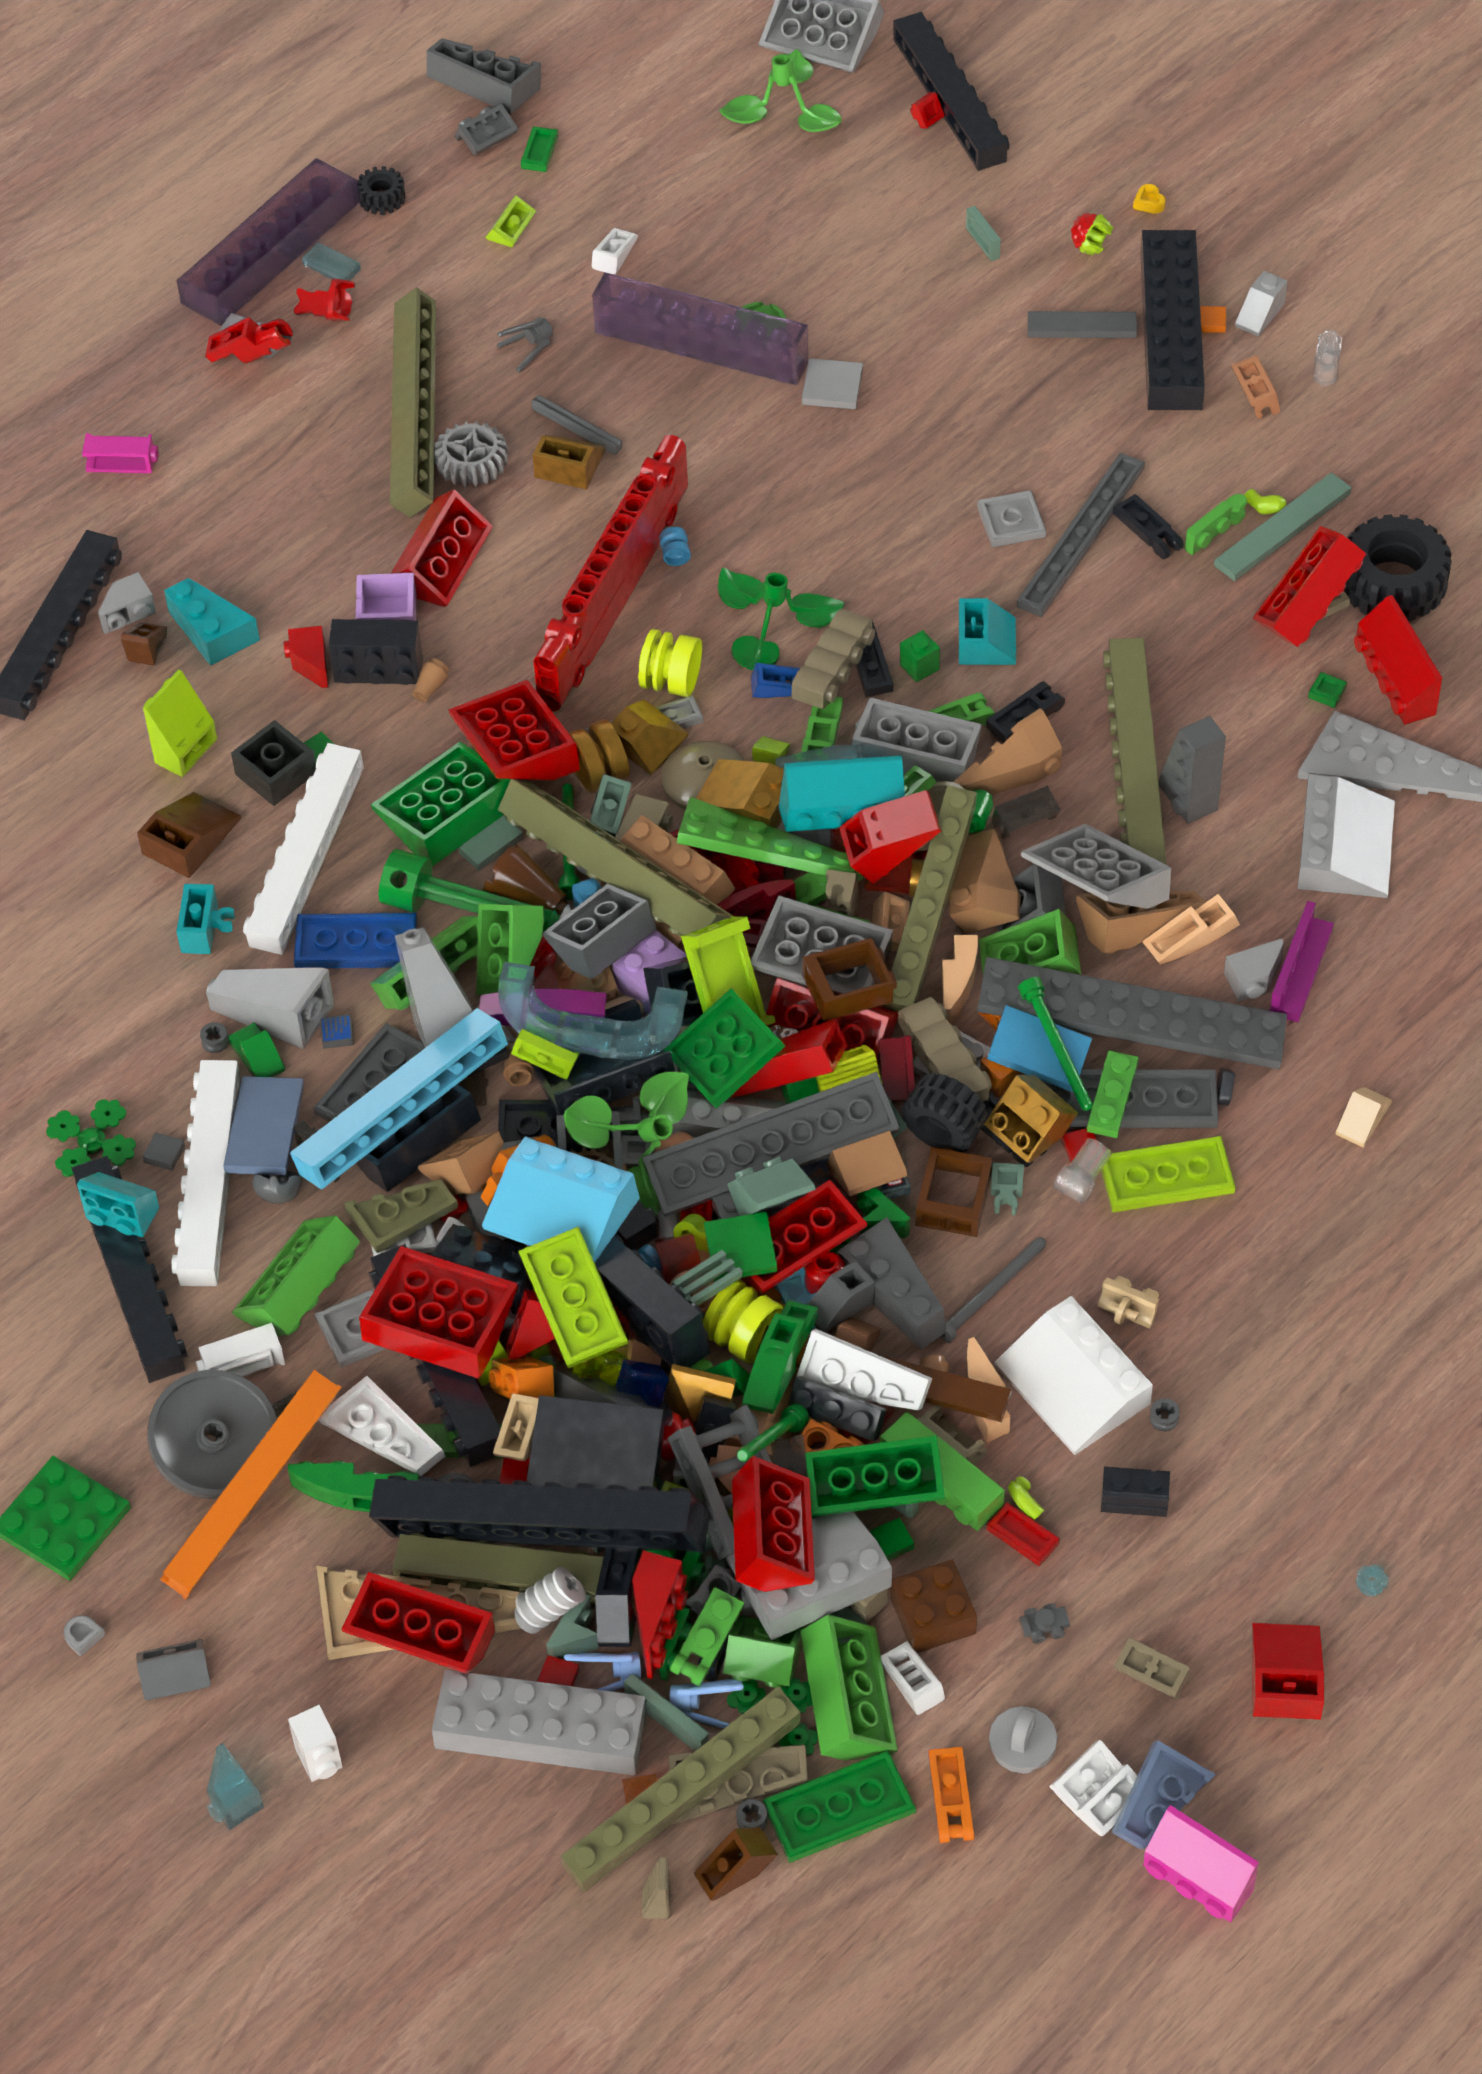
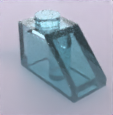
[207,1743,264,1831]

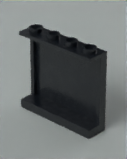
[531,999,676,1115]
[527,1395,673,1490]

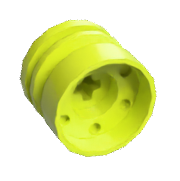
[638,629,702,697]
[703,1279,784,1364]

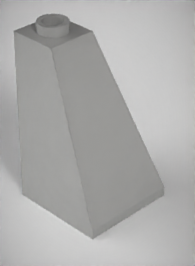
[395,927,475,1048]
[206,967,334,1049]

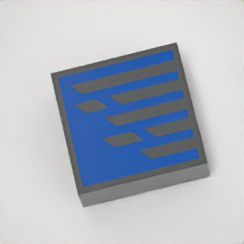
[320,1015,354,1049]

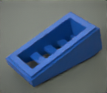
[751,663,800,698]

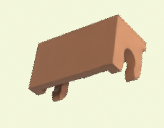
[1231,355,1280,418]

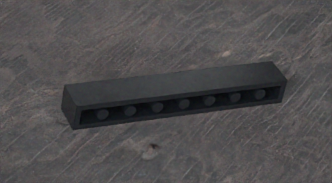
[893,12,1010,171]
[0,530,122,721]
[71,1156,188,1383]
[368,1244,500,1467]

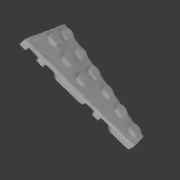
[1297,711,1482,802]

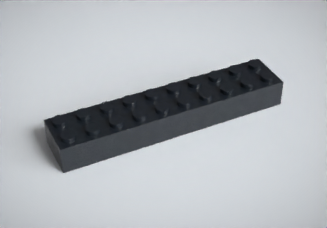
[369,1475,710,1552]

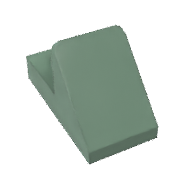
[589,774,632,837]
[546,1594,599,1660]

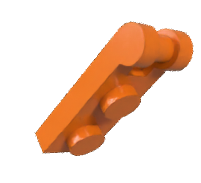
[928,1747,974,1843]

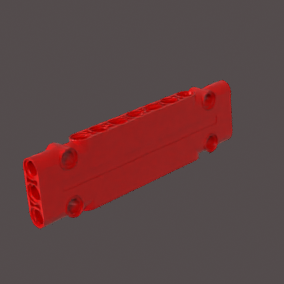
[533,435,688,712]

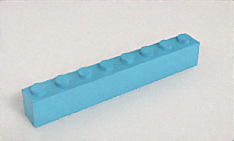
[290,1008,508,1190]

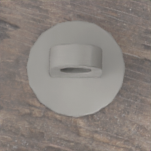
[989,1706,1057,1774]

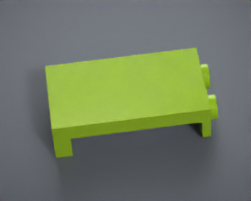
[681,916,776,1025]

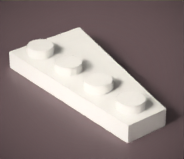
[792,1329,932,1410]
[319,1376,445,1477]

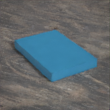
[987,1005,1092,1092]

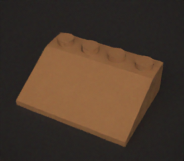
[599,815,735,950]

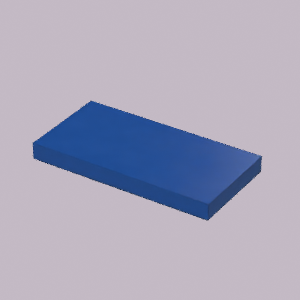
[294,913,417,968]

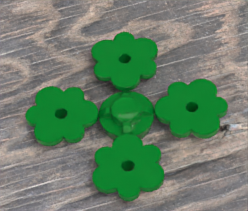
[46,1099,136,1177]
[727,1678,818,1755]

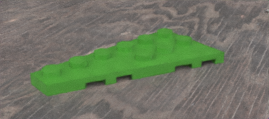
[677,797,855,875]

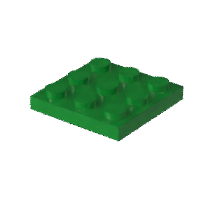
[663,988,785,1109]
[0,1455,131,1581]

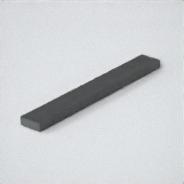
[1017,453,1145,617]

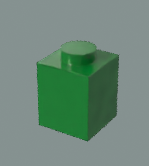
[900,630,940,683]

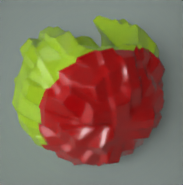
[1070,213,1114,255]

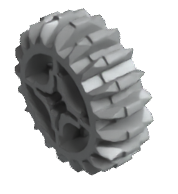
[434,421,508,487]

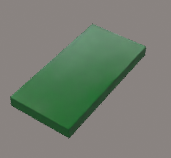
[762,1750,916,1863]

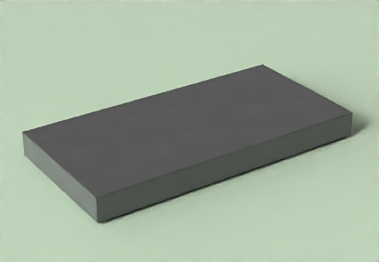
[314,1023,425,1122]

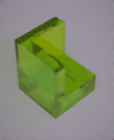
[572,1349,629,1387]

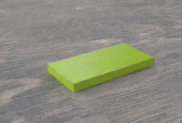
[1099,1136,1236,1213]
[519,1227,628,1368]

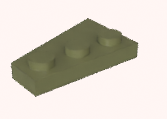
[344,1179,458,1253]

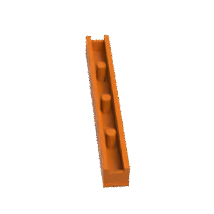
[160,1370,341,1600]

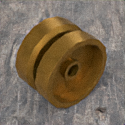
[569,719,630,793]

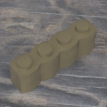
[792,609,875,709]
[898,997,992,1101]

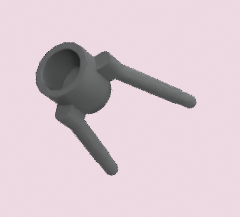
[497,317,553,372]

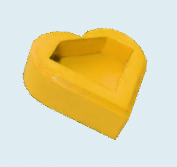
[1133,184,1166,214]

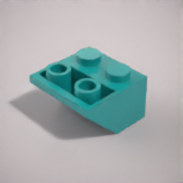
[958,598,1016,665]
[77,1172,159,1237]

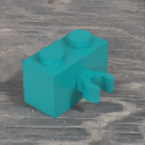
[176,884,235,954]

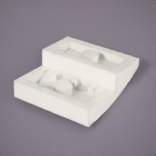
[1049,1740,1137,1836]

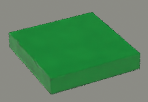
[704,1212,777,1282]

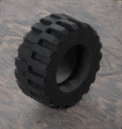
[1344,514,1452,621]

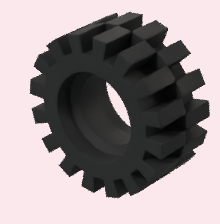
[356,166,405,215]

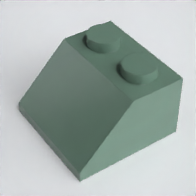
[727,1157,816,1216]

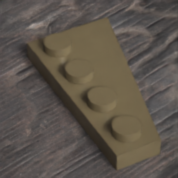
[669,1745,808,1825]

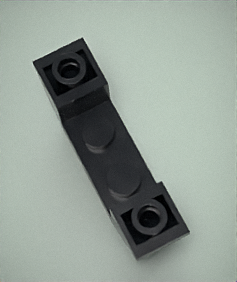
[595,1548,646,1647]

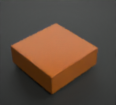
[1200,306,1226,333]

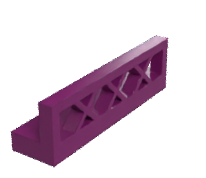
[1270,901,1334,1023]

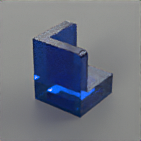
[615,1359,669,1407]

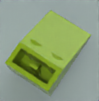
[143,669,217,778]

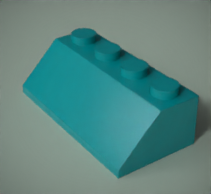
[778,756,905,832]

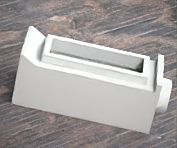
[196,1323,285,1377]

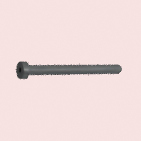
[940,1237,1046,1343]

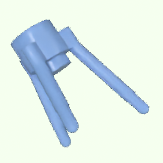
[564,1651,641,1692]
[670,1679,744,1729]

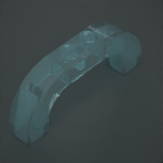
[498,962,688,1060]

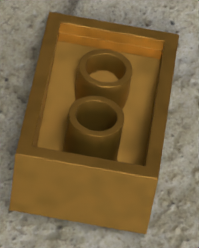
[696,759,784,828]

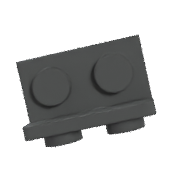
[455,104,519,156]

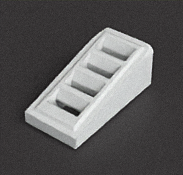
[881,1641,945,1715]

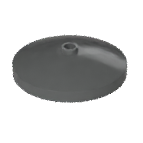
[147,1370,277,1499]

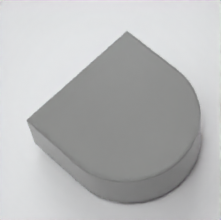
[64,1616,105,1657]

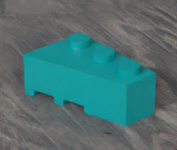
[164,578,260,665]

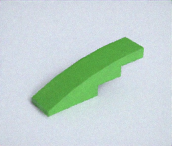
[800,697,844,762]

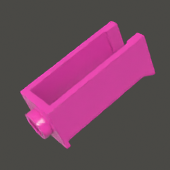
[82,433,159,473]

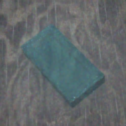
[302,242,361,281]

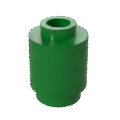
[969,789,994,833]

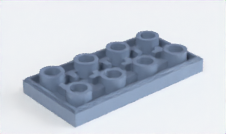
[223,1076,304,1175]

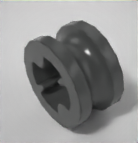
[200,1022,229,1053]
[1150,1398,1180,1432]
[736,1799,767,1831]

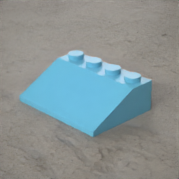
[482,1137,640,1263]

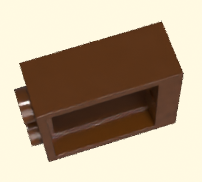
[802,938,897,1021]
[915,1147,993,1237]

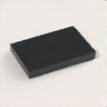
[498,1100,591,1153]

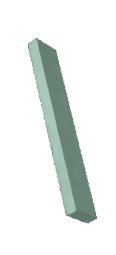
[1214,473,1352,582]

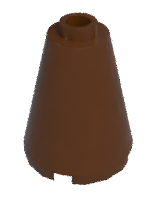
[483,844,568,916]

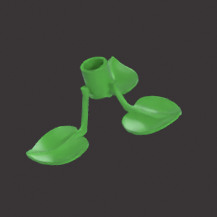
[719,49,842,132]
[564,1072,689,1215]

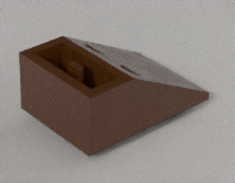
[137,792,241,878]

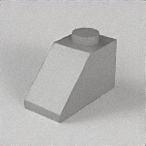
[1235,271,1288,337]
[1224,939,1284,1001]

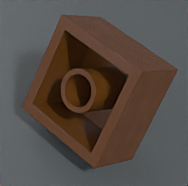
[890,1559,977,1653]

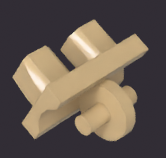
[1097,1276,1159,1329]

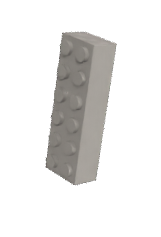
[432,1669,647,1776]

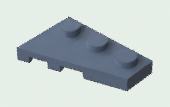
[1111,1740,1216,1850]

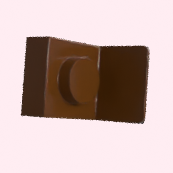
[121,622,167,665]

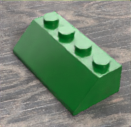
[805,1435,945,1517]

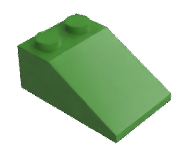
[476,904,544,995]
[979,909,1081,975]

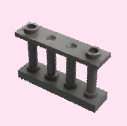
[668,1405,772,1561]

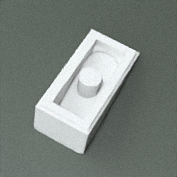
[592,228,638,274]

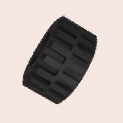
[901,1073,988,1153]

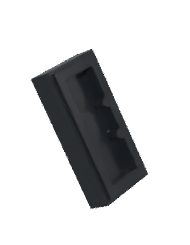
[694,1396,736,1463]

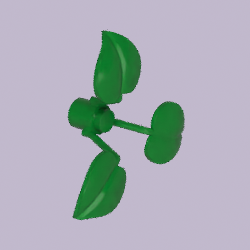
[717,567,844,670]

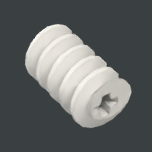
[514,1567,586,1634]

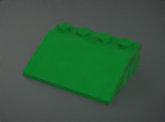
[370,741,511,866]

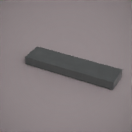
[1028,311,1137,338]

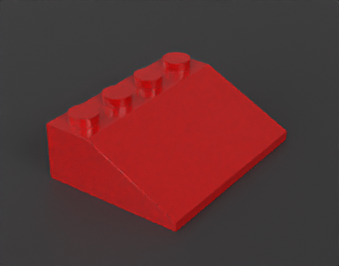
[448,680,580,780]
[359,1246,518,1379]

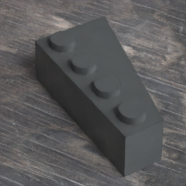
[427,38,541,114]
[1158,716,1226,824]
[838,1217,946,1350]

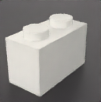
[288,1705,343,1782]

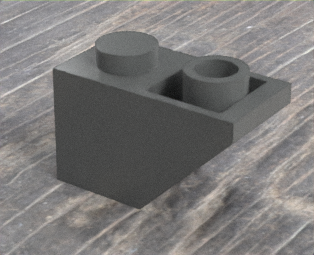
[807,1261,875,1333]

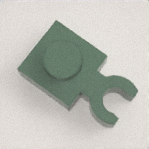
[991,1162,1024,1215]

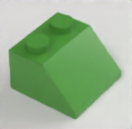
[723,1615,805,1688]

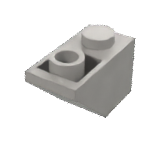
[98,572,156,634]

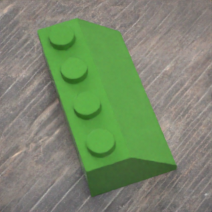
[232,1215,361,1336]
[800,1614,898,1761]

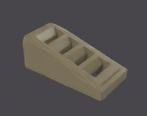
[642,1857,671,1919]

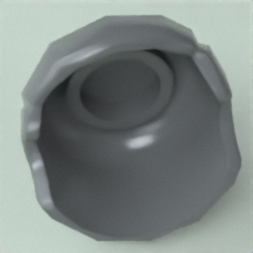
[252,1171,302,1204]

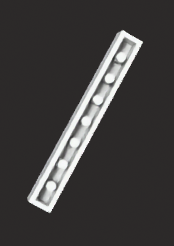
[243,743,364,955]
[172,1060,241,1286]

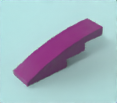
[479,989,606,1029]

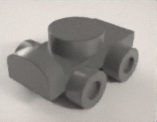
[1019,1603,1070,1644]

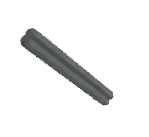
[531,395,623,455]

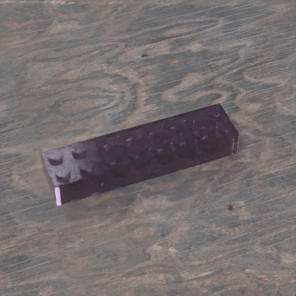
[177,158,359,326]
[592,272,808,385]

